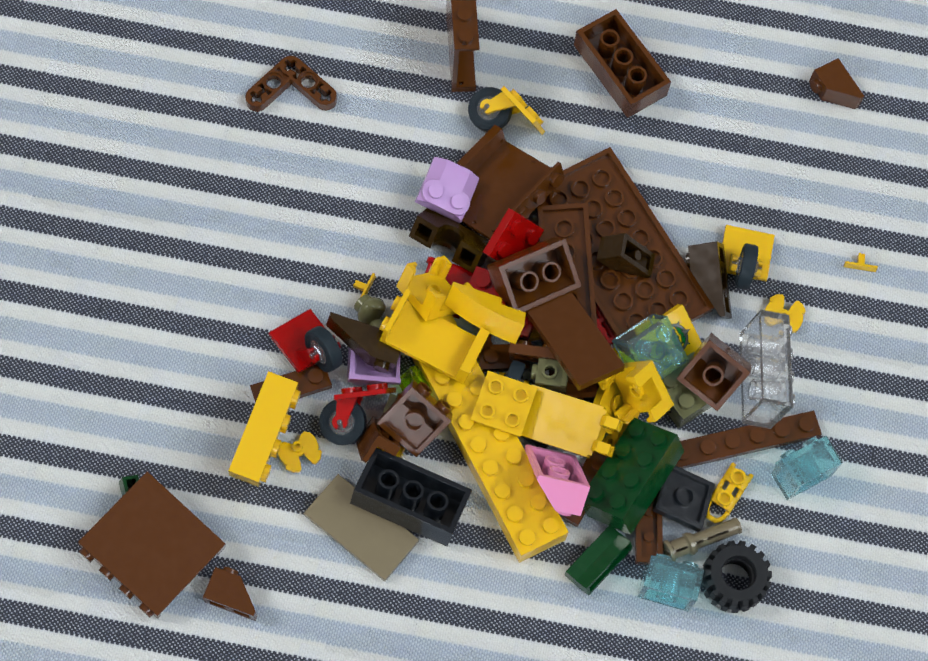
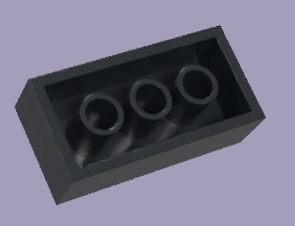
[350,448,472,546]

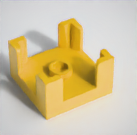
[396,256,473,321]
[598,360,674,424]

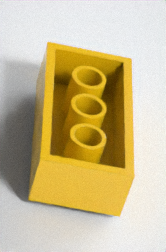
[228,371,301,487]

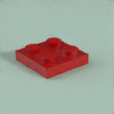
[483,208,544,261]

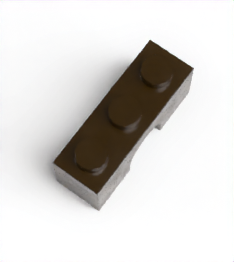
[409,208,489,273]

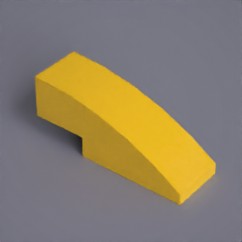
[444,282,526,344]

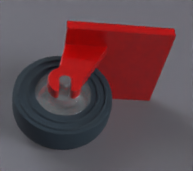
[268,309,343,374]
[319,383,396,445]

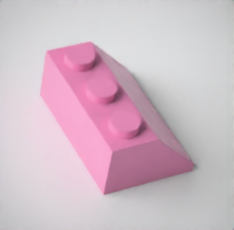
[525,444,590,516]

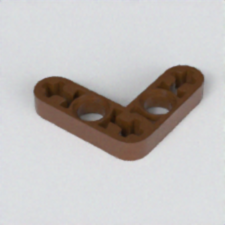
[245,56,337,112]

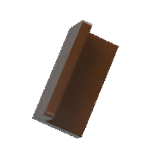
[356,416,401,463]

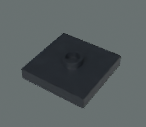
[652,465,715,532]

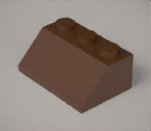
[487,237,581,312]

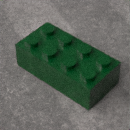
[583,418,684,535]

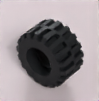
[700,540,772,613]

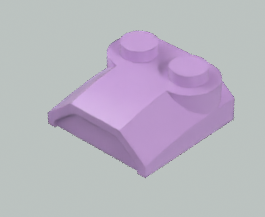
[415,157,479,223]
[347,348,401,386]

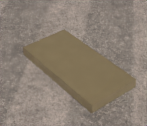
[304,474,419,582]

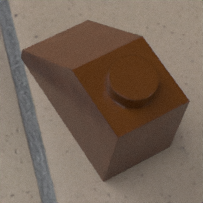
[809,58,864,109]
[203,566,257,621]

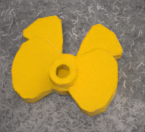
[763,294,806,334]
[278,431,322,473]

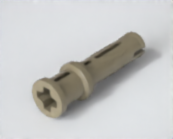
[663,517,742,564]

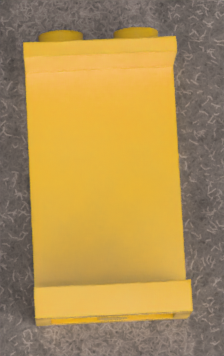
[379,289,490,384]

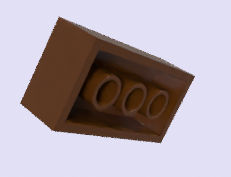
[574,9,671,118]

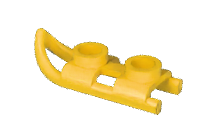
[706,462,754,523]

